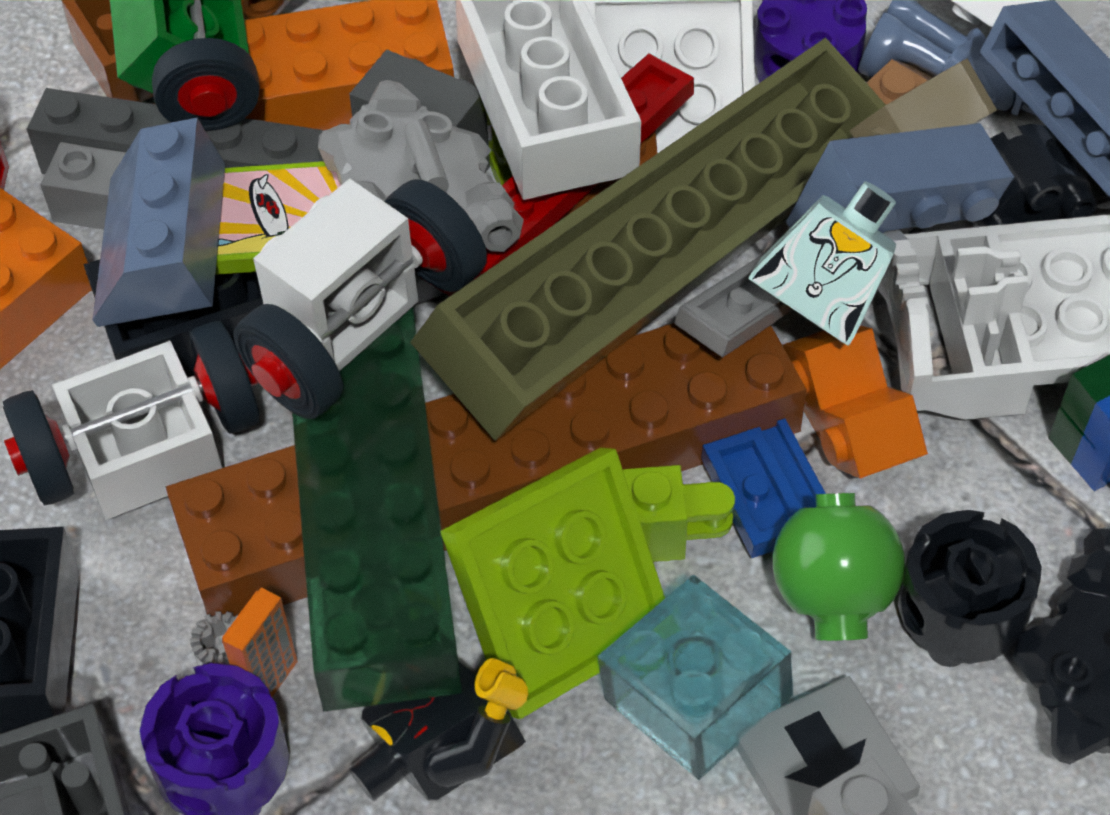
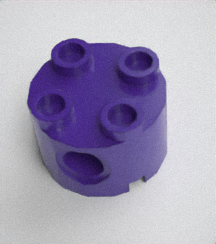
[754,0,867,83]
[139,663,290,815]

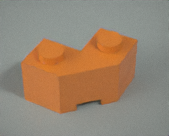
[783,325,928,479]

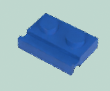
[701,418,826,559]

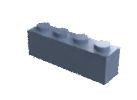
[980,0,1110,197]

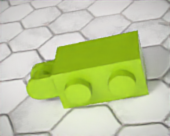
[623,465,735,562]

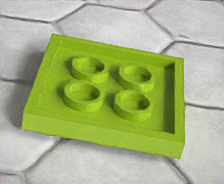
[440,447,675,719]

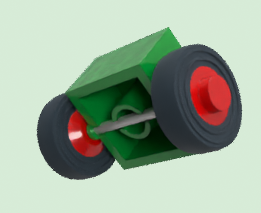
[110,0,260,131]

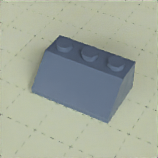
[92,118,225,327]
[786,123,1014,233]

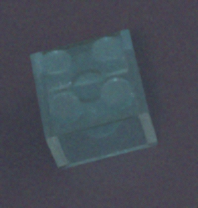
[597,574,793,780]

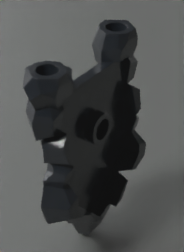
[1012,526,1110,765]

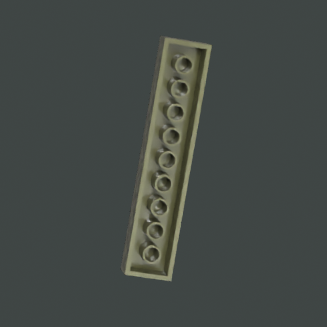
[410,37,886,441]

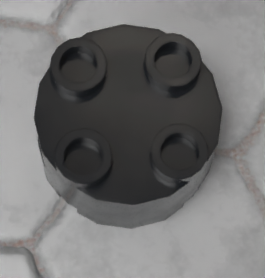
[972,124,1098,227]
[898,510,1042,667]

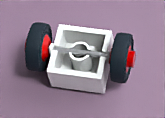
[234,178,487,419]
[2,321,260,520]

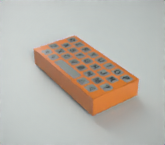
[222,587,298,697]

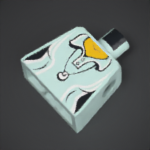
[748,181,896,346]

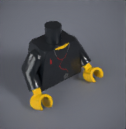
[349,592,528,801]

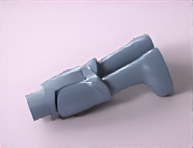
[858,0,1036,116]

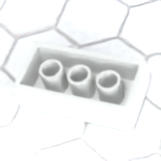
[455,0,641,200]

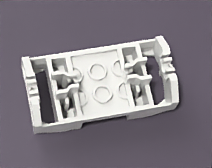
[877,214,1110,420]

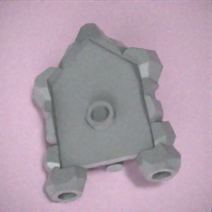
[318,80,524,252]

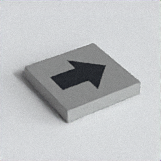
[731,675,920,815]

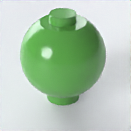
[772,493,905,641]

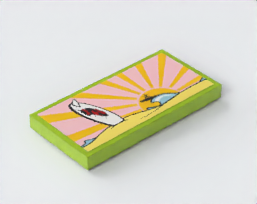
[215,161,341,275]

